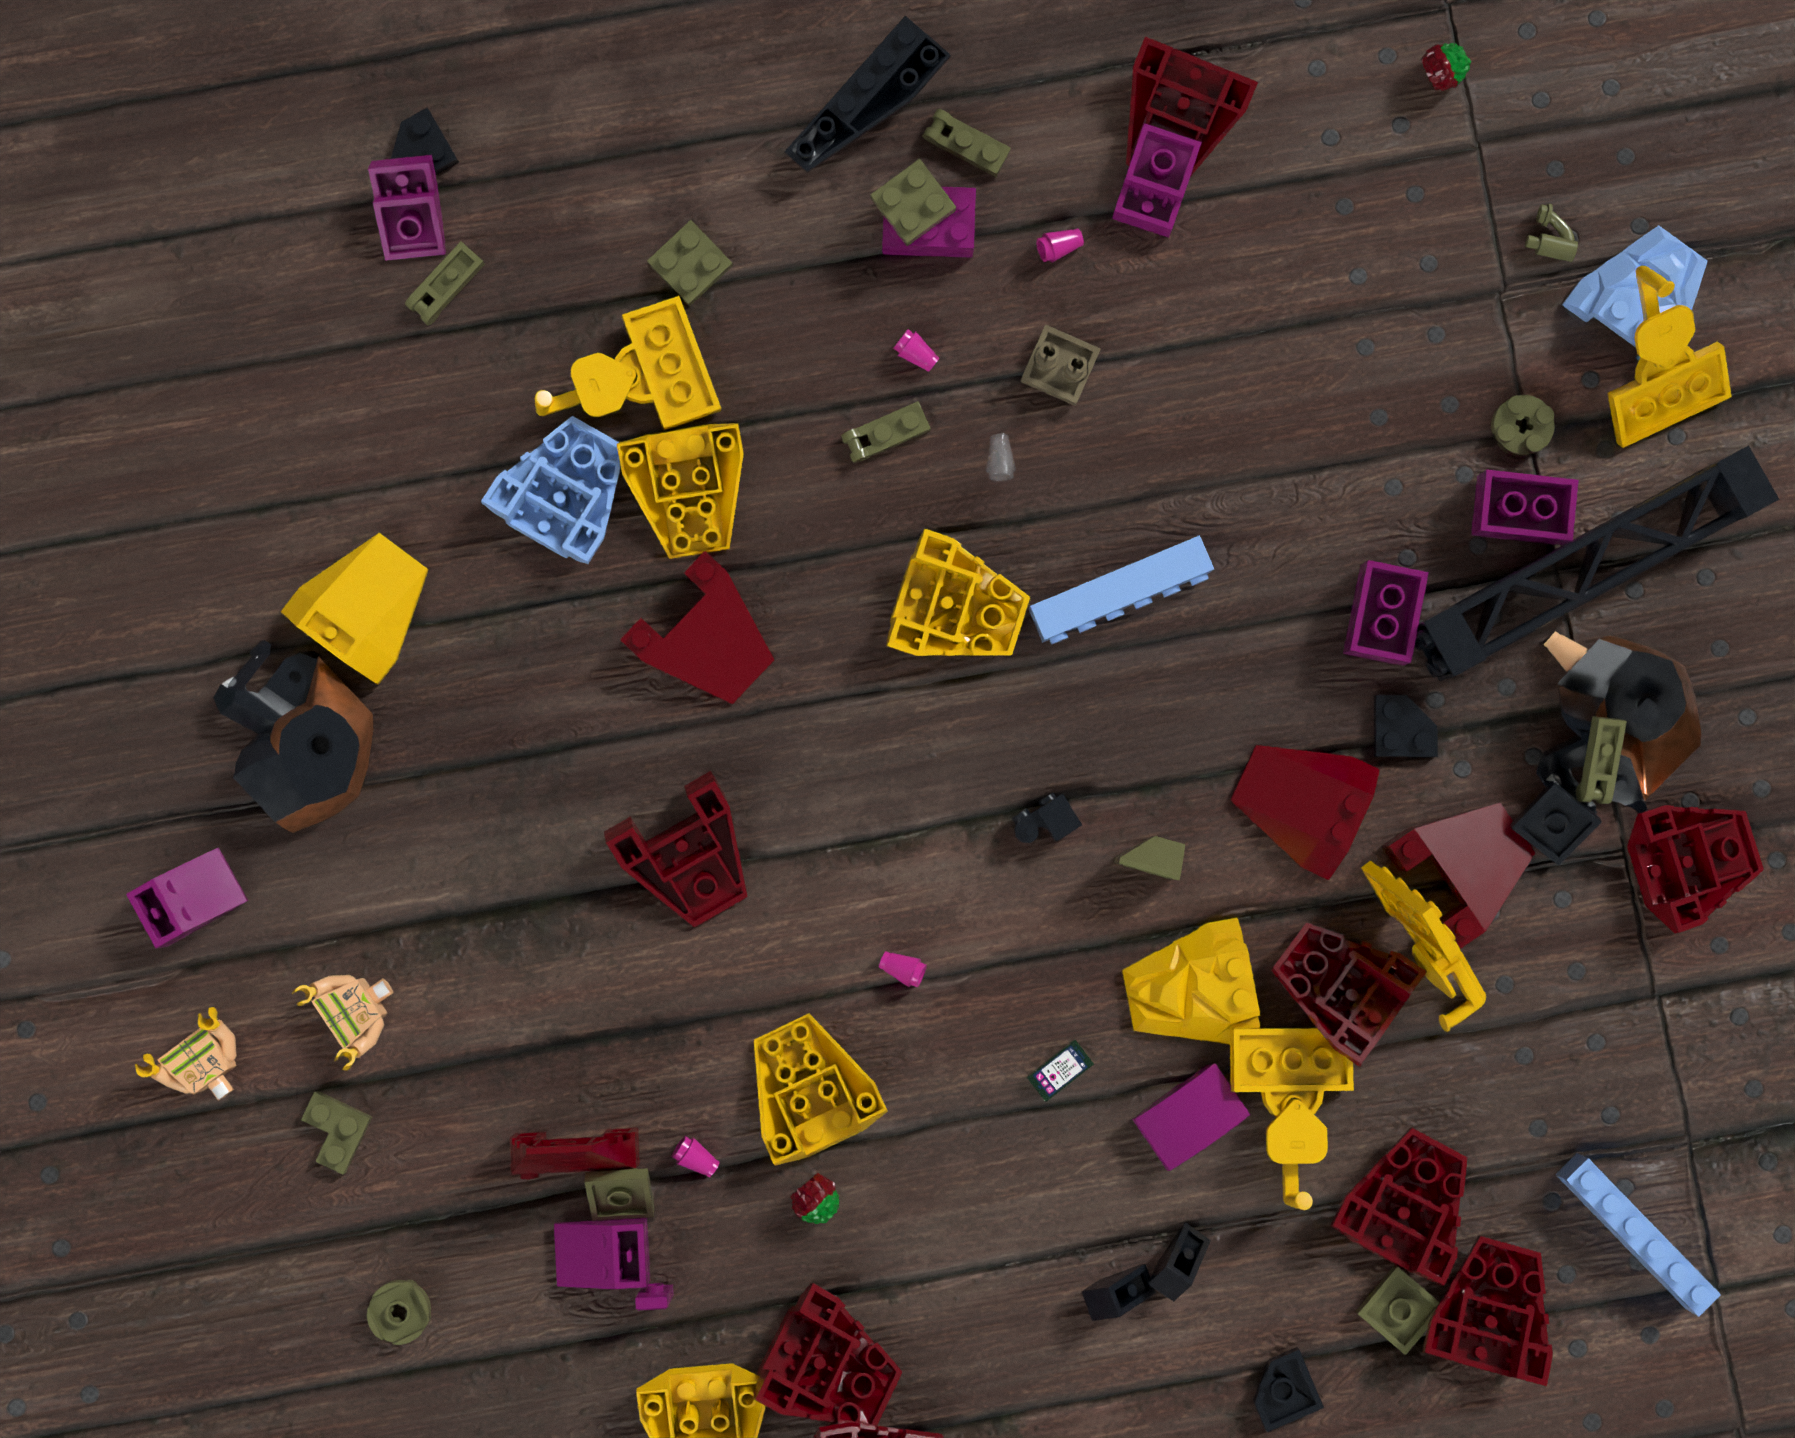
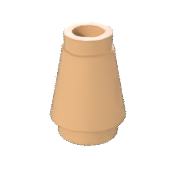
[1544,631,1587,672]

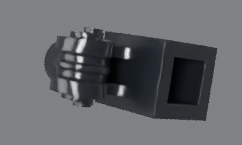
[1012,793,1082,843]

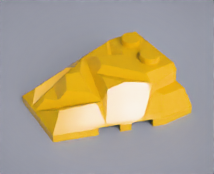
[886,529,1030,656]
[1122,917,1260,1045]

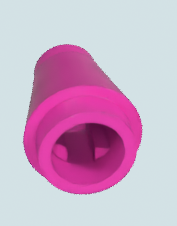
[1036,228,1084,263]
[893,329,939,372]
[879,951,927,987]
[671,1136,720,1178]

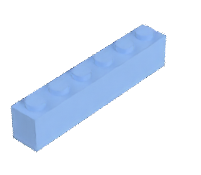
[1028,535,1214,645]
[1555,1153,1721,1317]

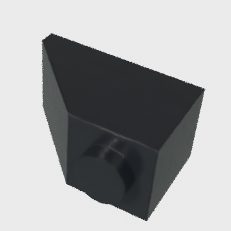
[1148,1223,1211,1302]
[1081,1264,1156,1321]

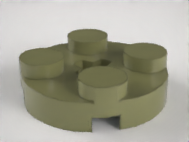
[1491,395,1555,457]
[367,1280,431,1345]

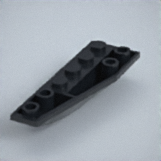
[784,16,951,173]

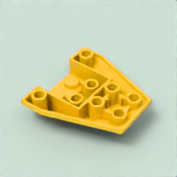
[617,423,744,559]
[281,533,429,685]
[754,1013,888,1166]
[636,1363,765,1438]

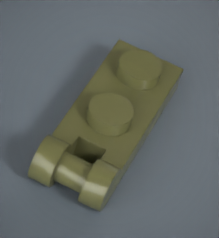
[922,109,1011,177]
[405,241,485,326]
[841,401,931,463]
[1576,716,1627,804]

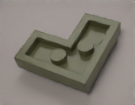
[301,1091,372,1175]

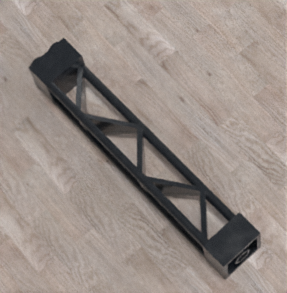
[1414,445,1780,681]

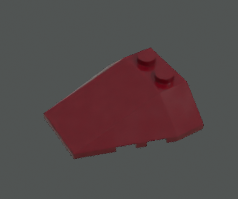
[1126,36,1258,177]
[1230,745,1380,880]
[1627,805,1764,933]

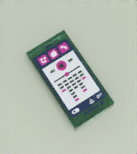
[1026,1039,1094,1102]

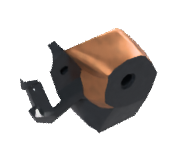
[1536,636,1701,814]
[213,640,373,833]

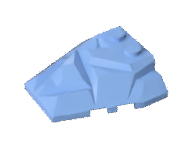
[1562,225,1707,361]
[481,416,621,564]

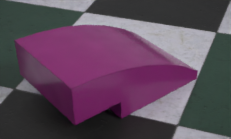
[1112,123,1202,238]
[368,155,446,261]
[1132,1063,1250,1171]

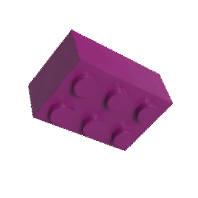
[882,187,976,258]
[1471,470,1579,546]
[1343,560,1429,666]

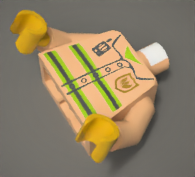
[292,975,393,1070]
[135,1007,237,1101]

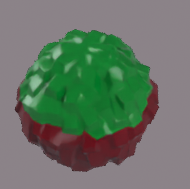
[1421,43,1471,91]
[790,1173,839,1224]

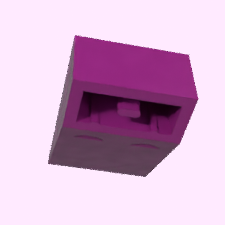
[126,848,248,948]
[554,1218,650,1289]

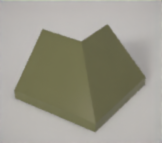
[1113,836,1185,881]

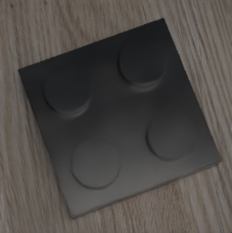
[1511,781,1602,865]

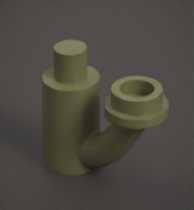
[1525,203,1578,262]

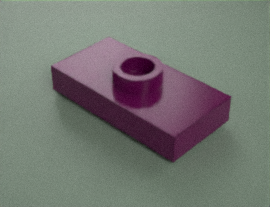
[635,1283,674,1311]

